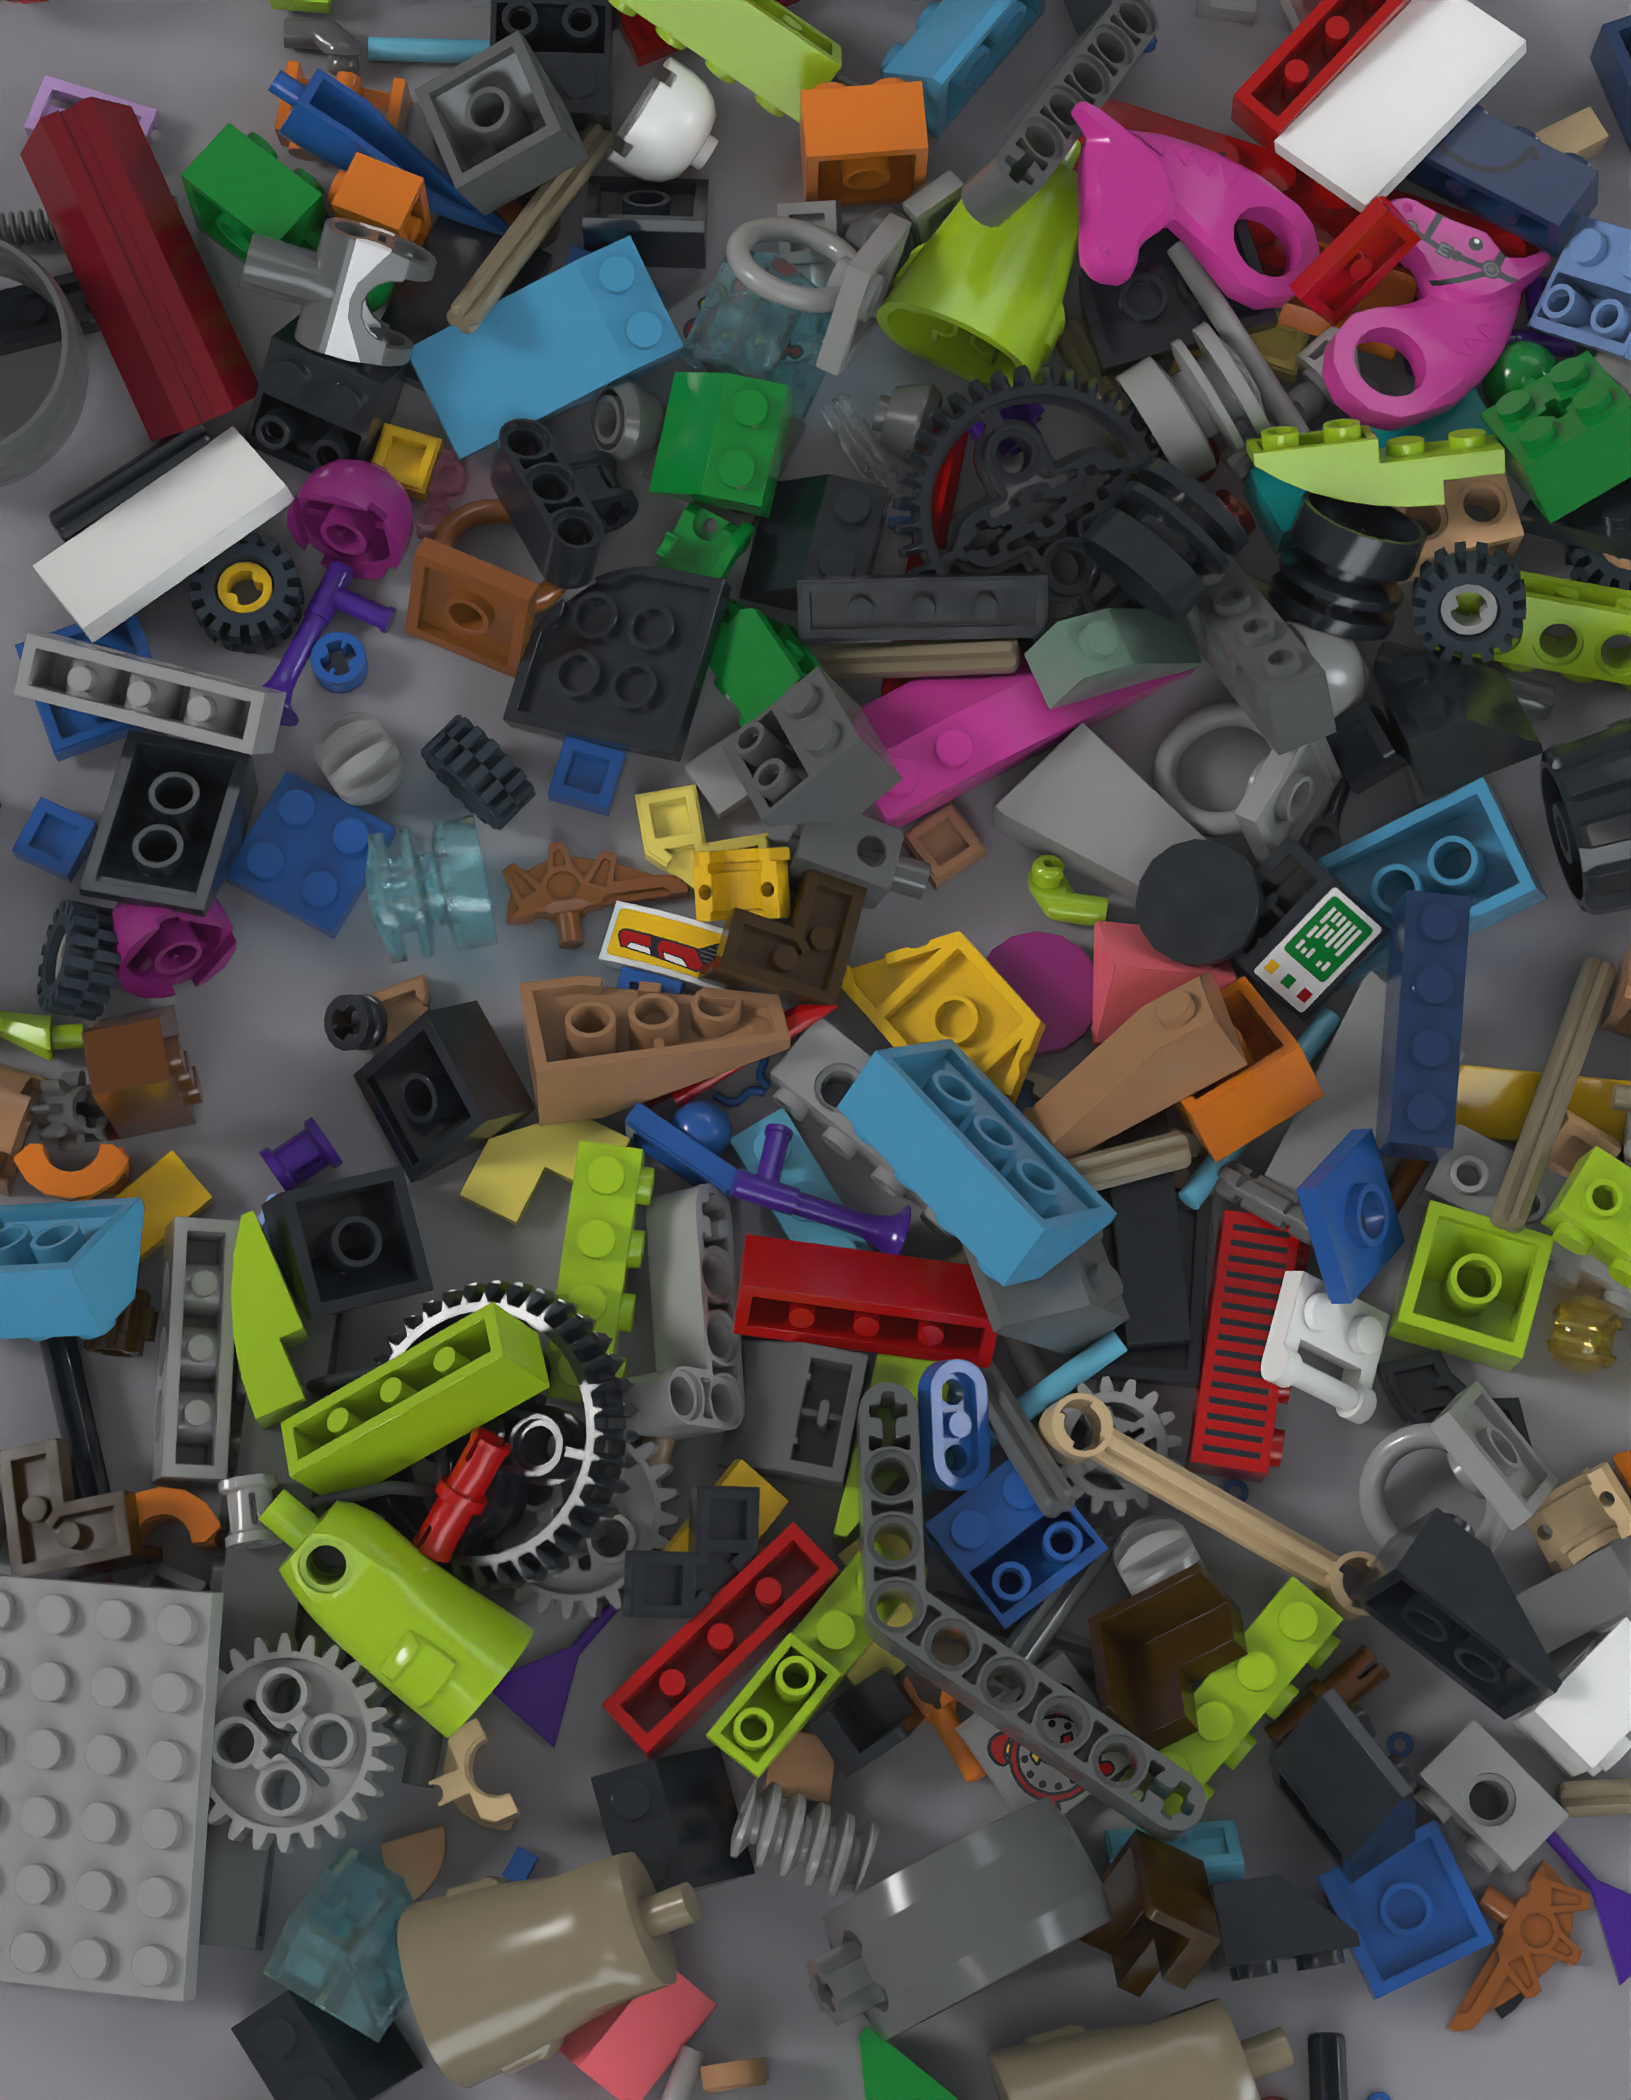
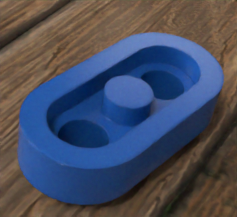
[918,1359,990,1491]

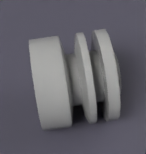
[1115,322,1271,479]

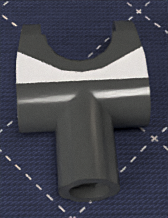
[239,217,437,366]

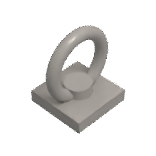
[726,213,912,376]
[1152,702,1343,866]
[1359,1380,1559,1553]

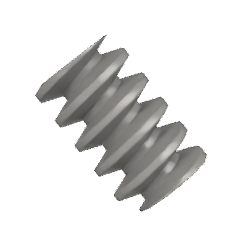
[730,1778,880,1898]

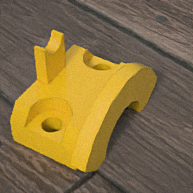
[693,847,791,922]

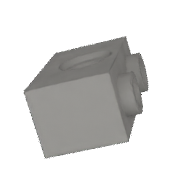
[1413,1719,1570,1875]

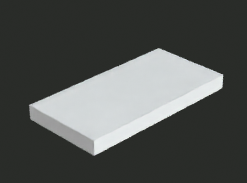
[1274,0,1526,213]
[33,426,294,643]

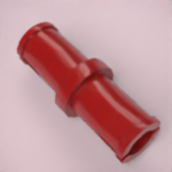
[412,1427,512,1563]

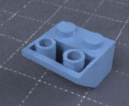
[1527,215,1631,361]

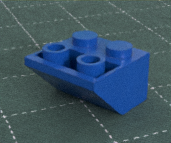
[923,1459,1108,1630]

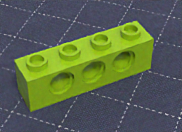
[1435,571,1631,691]

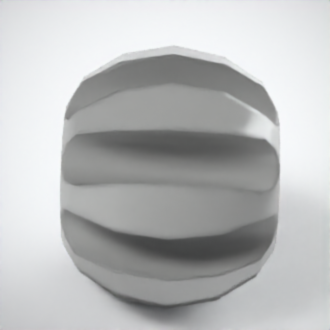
[314,712,406,805]
[1112,1515,1206,1596]

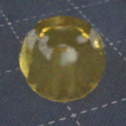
[1546,1295,1623,1375]

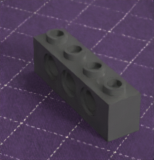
[1182,551,1337,755]

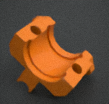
[13,1143,131,1202]
[135,1484,222,1552]

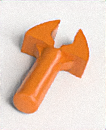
[903,1676,986,1782]

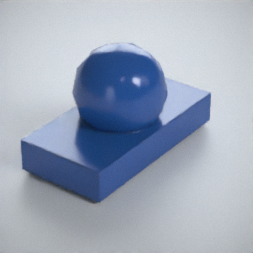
[625,1100,738,1204]

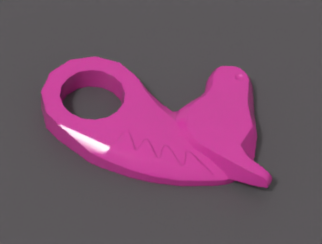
[1070,102,1321,310]

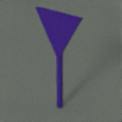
[492,1549,662,1748]
[1545,1831,1631,1986]

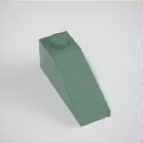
[1024,608,1202,710]

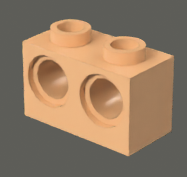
[1391,473,1524,584]

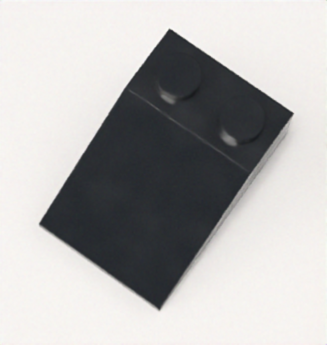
[79,730,258,917]
[1349,1508,1562,1720]

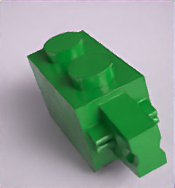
[709,598,826,727]

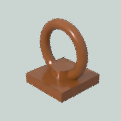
[405,499,567,678]

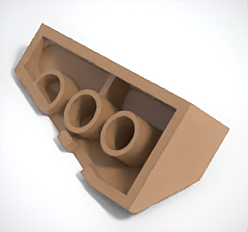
[1024,972,1248,1159]
[518,975,790,1126]

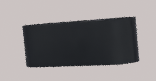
[489,418,639,590]

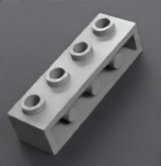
[1415,1123,1631,1319]

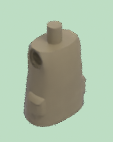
[397,1852,701,2088]
[986,1998,1294,2100]

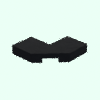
[623,1485,760,1619]

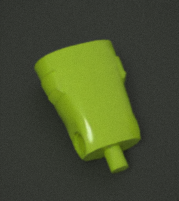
[876,140,1082,390]
[258,1489,534,1738]

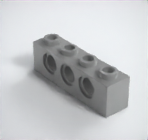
[13,633,287,755]
[770,1018,953,1240]
[151,1216,240,1487]

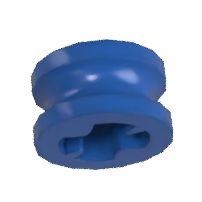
[310,631,369,694]

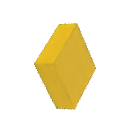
[371,423,444,501]

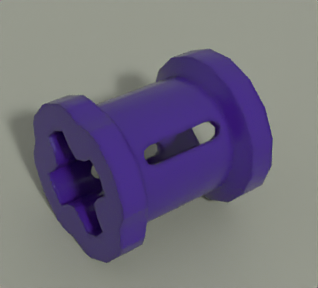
[259,1116,343,1191]

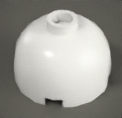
[606,57,718,183]

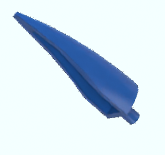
[268,68,509,236]

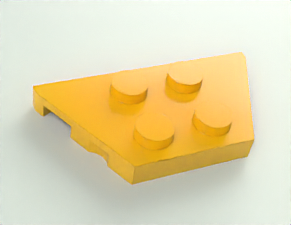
[841,931,1046,1105]

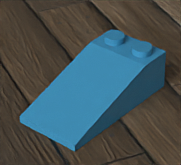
[410,235,684,461]
[1318,777,1548,991]

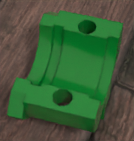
[655,502,755,580]

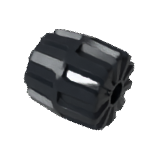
[1540,717,1631,915]

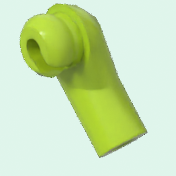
[1027,855,1109,927]

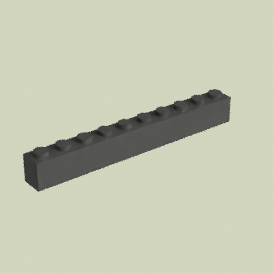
[199,1287,343,1951]

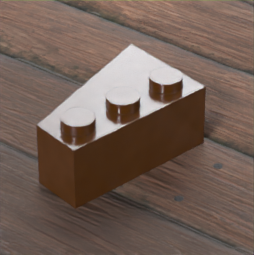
[81,1005,203,1139]

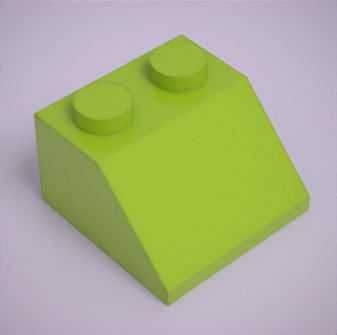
[1386,1200,1554,1372]

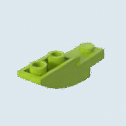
[1246,419,1506,507]
[706,1541,904,1779]

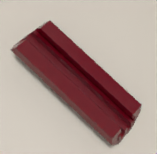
[20,96,259,441]

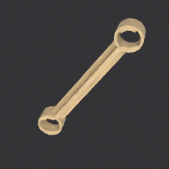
[1038,1393,1377,1622]

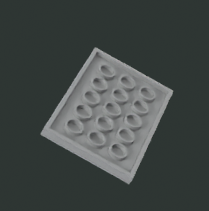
[0,1574,224,2002]

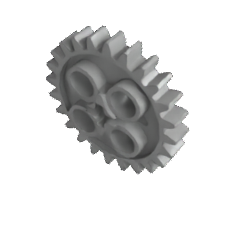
[494,1407,683,1620]
[208,1633,397,1854]

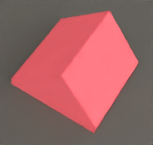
[1092,921,1237,1046]
[559,1971,717,2100]

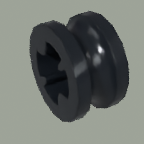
[324,994,388,1051]

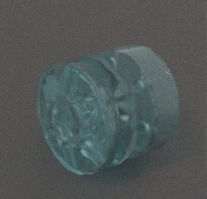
[365,814,498,964]

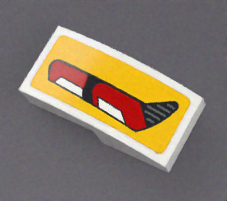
[598,901,723,991]

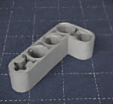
[622,1183,745,1440]

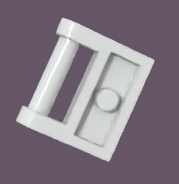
[1260,1271,1391,1424]

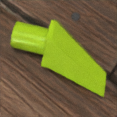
[0,1011,85,1061]

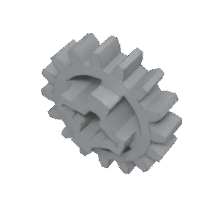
[1055,1376,1182,1519]

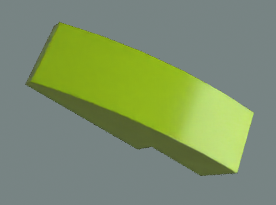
[231,1210,310,1429]

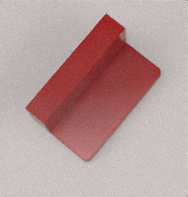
[1289,196,1422,327]

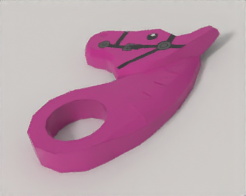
[1322,198,1552,431]

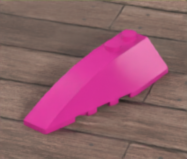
[861,651,1195,828]

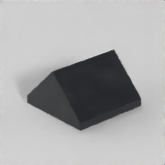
[582,176,709,269]

